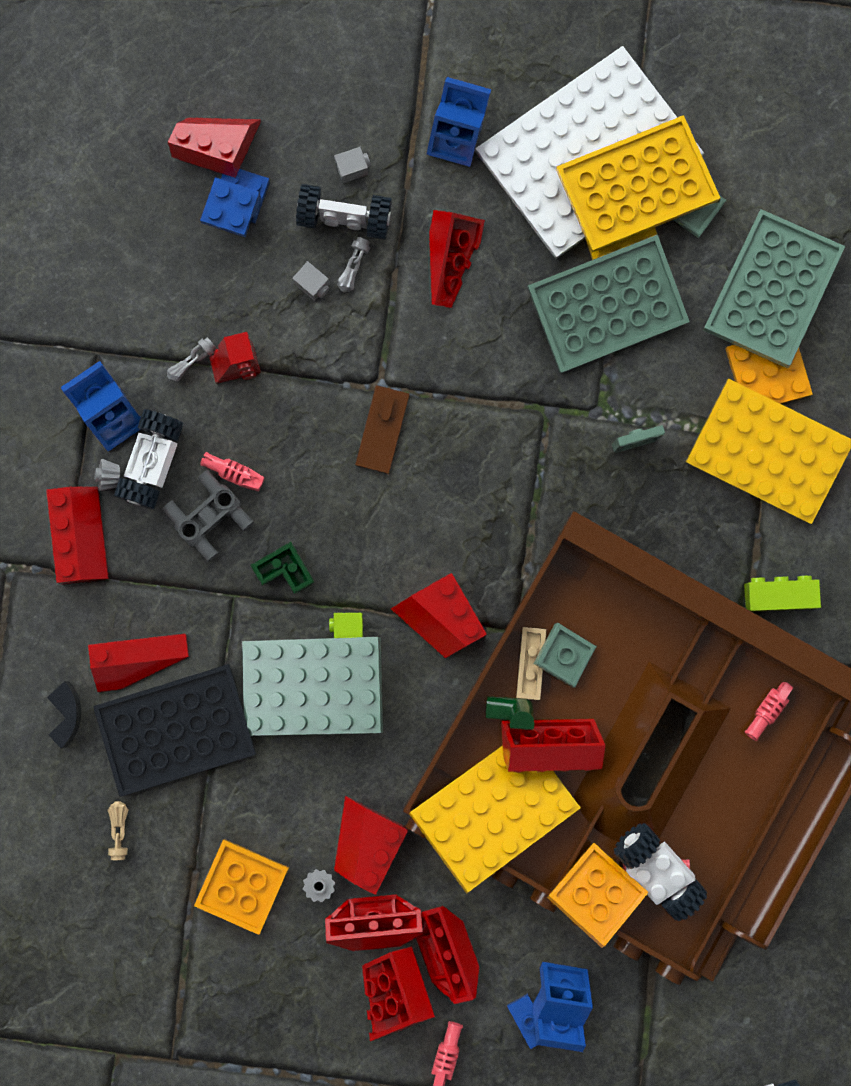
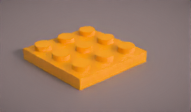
[725,345,813,404]
[194,839,289,935]
[547,843,648,948]

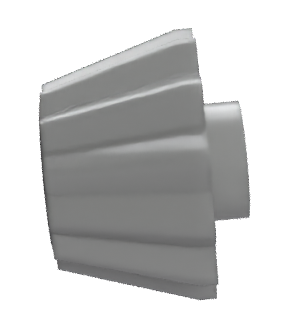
[94,459,120,491]
[303,869,335,902]

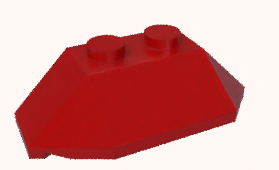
[325,894,423,951]
[416,906,479,1004]

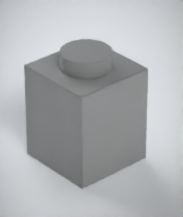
[334,147,371,184]
[292,261,330,301]

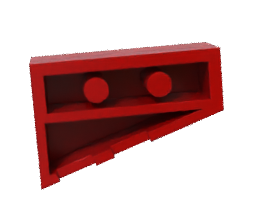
[209,332,261,384]

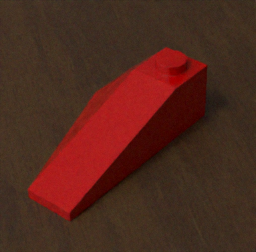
[429,210,485,308]
[88,634,189,692]

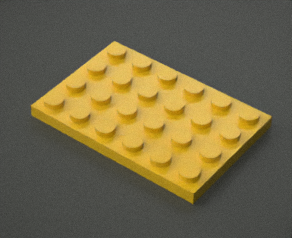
[556,115,720,252]
[686,379,851,524]
[409,746,581,894]

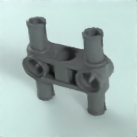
[162,470,254,562]

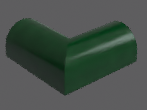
[250,542,315,594]
[486,696,534,730]

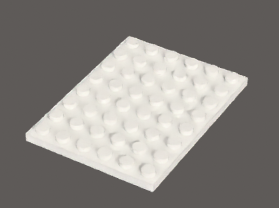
[475,46,704,259]

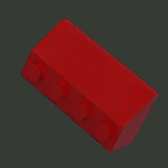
[46,487,109,585]
[501,719,606,773]

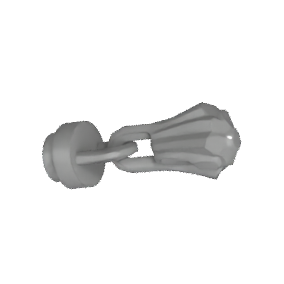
[337,237,370,293]
[167,337,216,382]

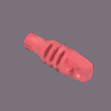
[200,452,264,492]
[744,682,793,741]
[431,1021,463,1086]

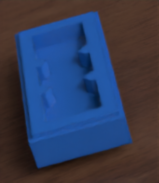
[507,993,537,1049]

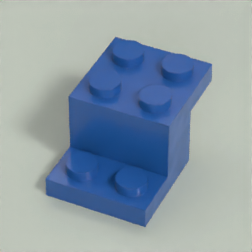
[426,77,491,167]
[200,169,270,237]
[61,361,141,451]
[533,962,593,1052]

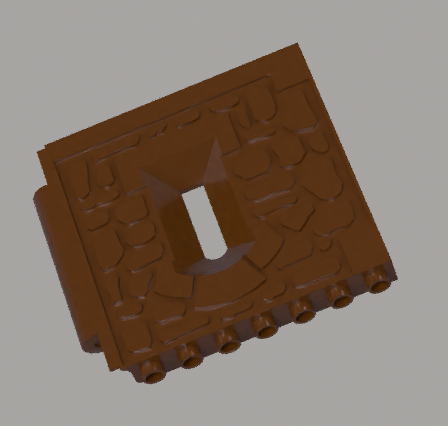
[403,511,851,985]

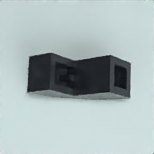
[47,681,81,749]

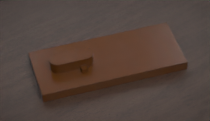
[355,385,410,474]

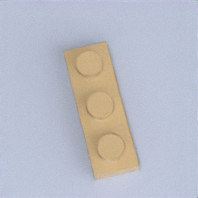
[516,627,546,700]

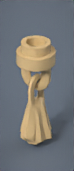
[108,801,129,860]

